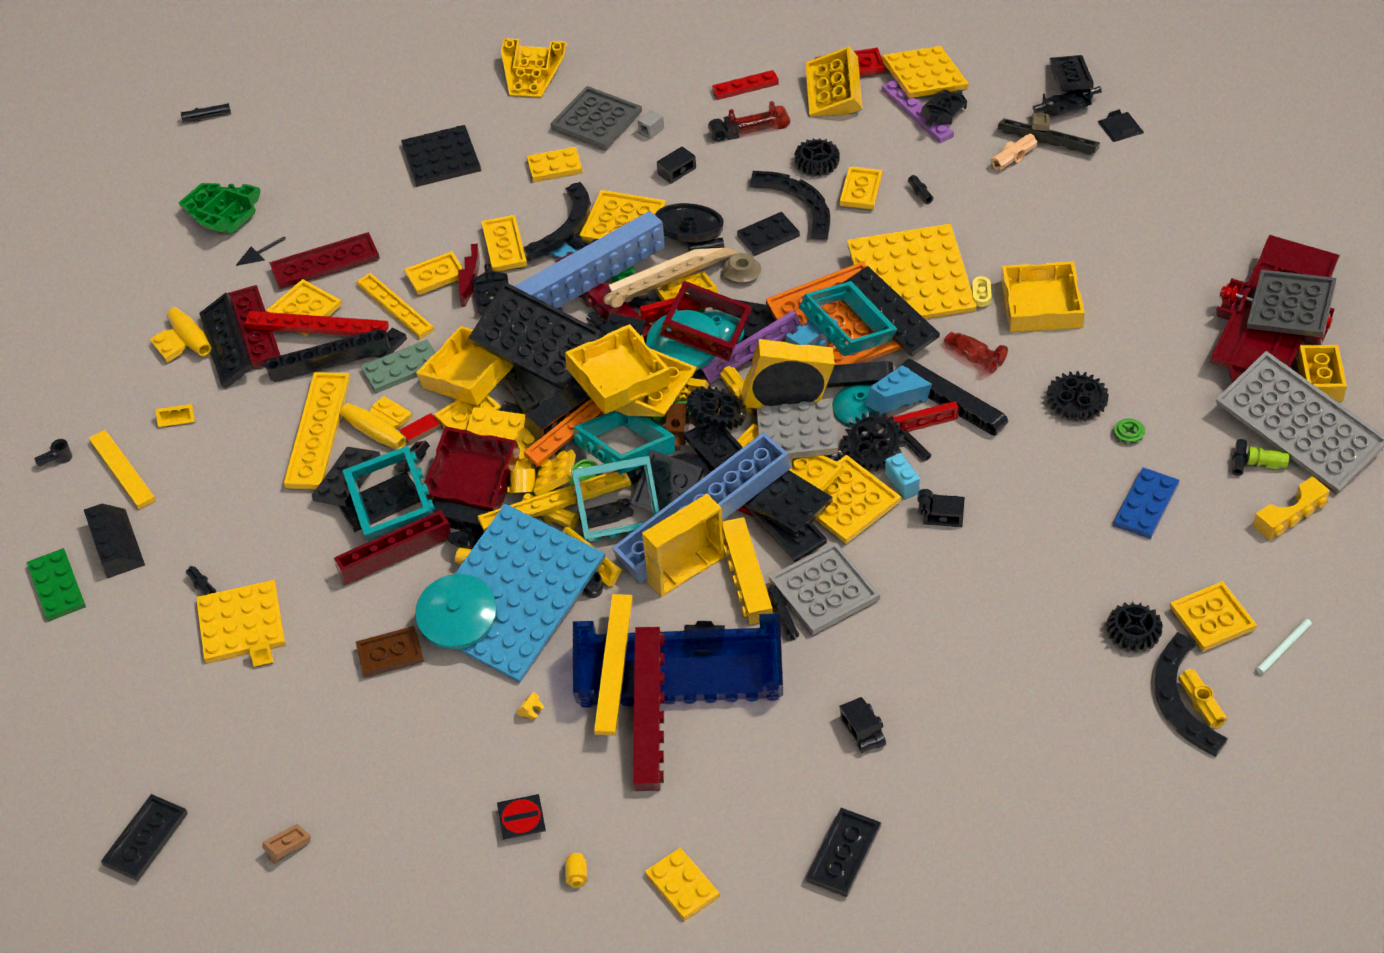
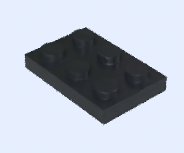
[737,211,800,256]

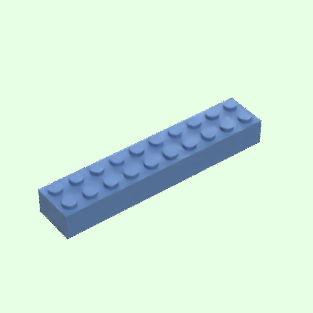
[515,211,665,308]
[612,432,792,584]

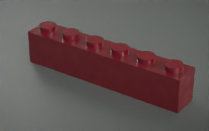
[334,510,451,585]

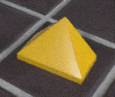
[155,404,195,427]

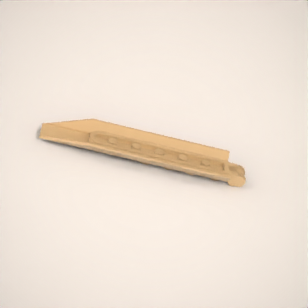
[603,248,739,308]

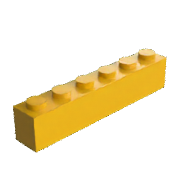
[722,517,773,625]

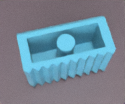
[885,453,920,500]

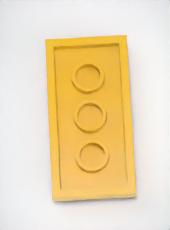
[481,215,527,272]

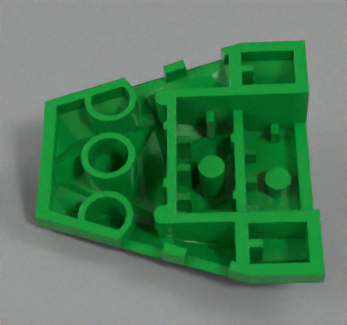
[178,183,261,234]

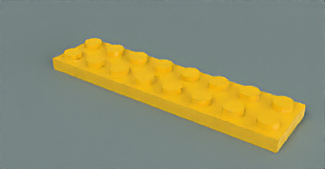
[284,372,351,489]

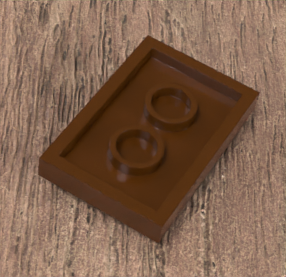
[356,626,424,677]

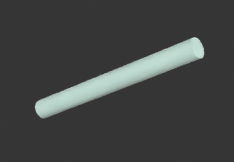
[1256,619,1312,675]

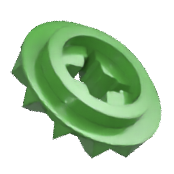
[1114,418,1145,444]

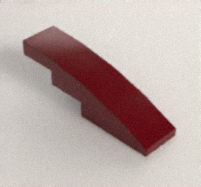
[458,243,480,307]

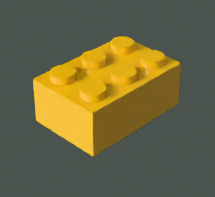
[1297,345,1347,402]

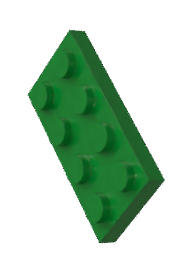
[27,548,86,622]

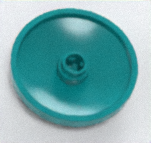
[646,310,720,370]
[415,574,497,650]

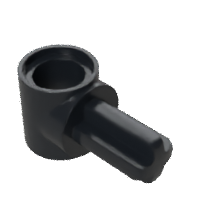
[34,439,73,466]

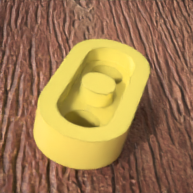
[972,276,991,307]

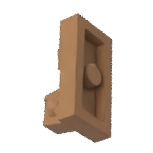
[262,824,311,863]

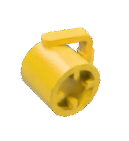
[508,469,536,494]

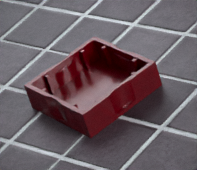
[425,426,520,511]

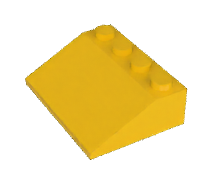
[805,46,863,117]
[615,348,697,417]

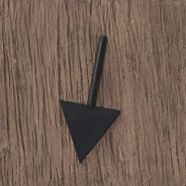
[236,237,286,266]

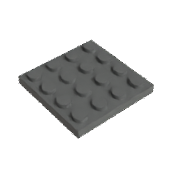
[550,86,642,149]
[1247,270,1337,338]

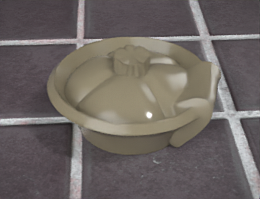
[723,253,761,283]

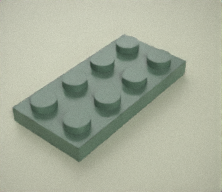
[361,339,436,394]

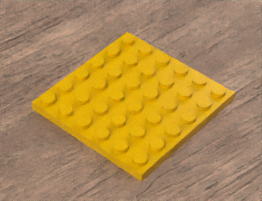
[847,223,977,319]

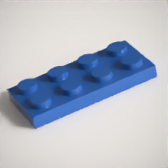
[1114,467,1179,539]

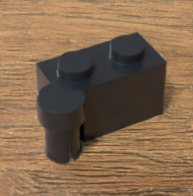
[917,489,965,527]
[839,697,886,753]

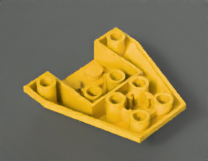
[501,38,567,98]

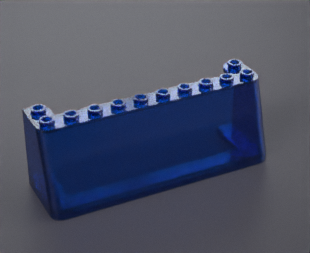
[573,613,783,708]

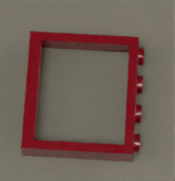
[660,281,752,361]

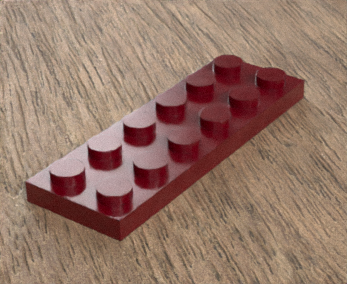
[269,232,380,290]
[227,285,280,369]

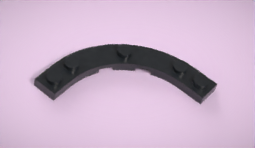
[751,171,830,240]
[523,181,591,261]
[1154,632,1228,757]

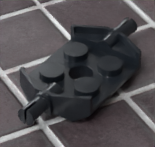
[1032,86,1102,116]
[921,89,967,127]
[472,264,509,315]

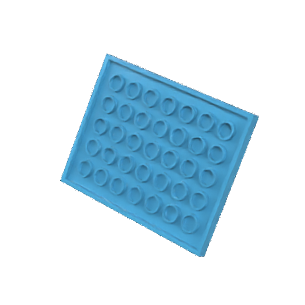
[418,504,605,683]

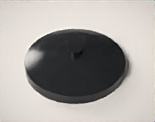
[655,203,724,242]

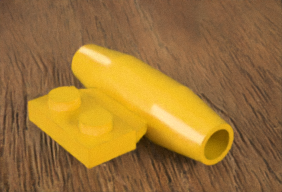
[150,307,211,363]
[340,396,412,450]

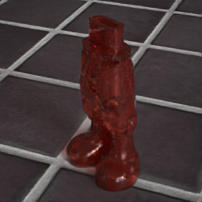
[944,332,1008,373]

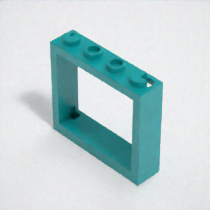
[798,281,897,357]
[573,410,675,475]
[343,446,435,542]
[571,456,659,542]

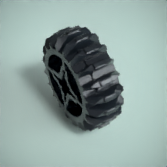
[794,138,840,176]
[1106,601,1163,653]

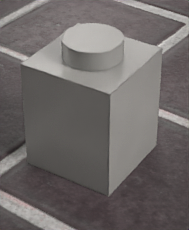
[637,110,664,139]

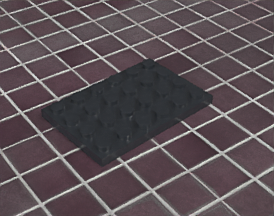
[468,281,601,390]

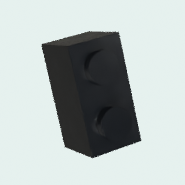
[657,146,696,184]

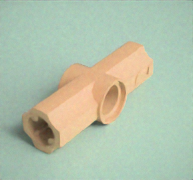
[991,134,1037,171]

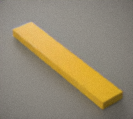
[356,273,434,340]
[89,430,156,510]

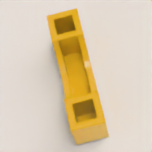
[1253,476,1330,540]

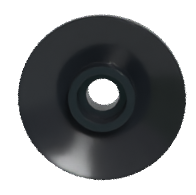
[448,531,482,549]

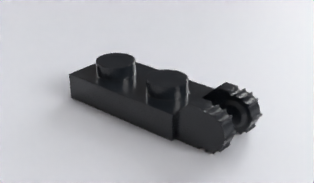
[577,498,634,529]

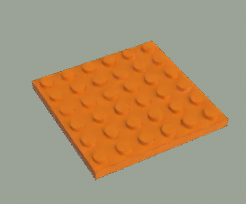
[766,261,903,365]

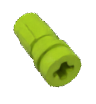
[1246,446,1289,470]

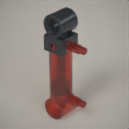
[708,101,790,142]

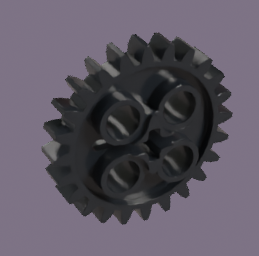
[1046,371,1109,422]
[686,386,747,430]
[842,411,905,471]

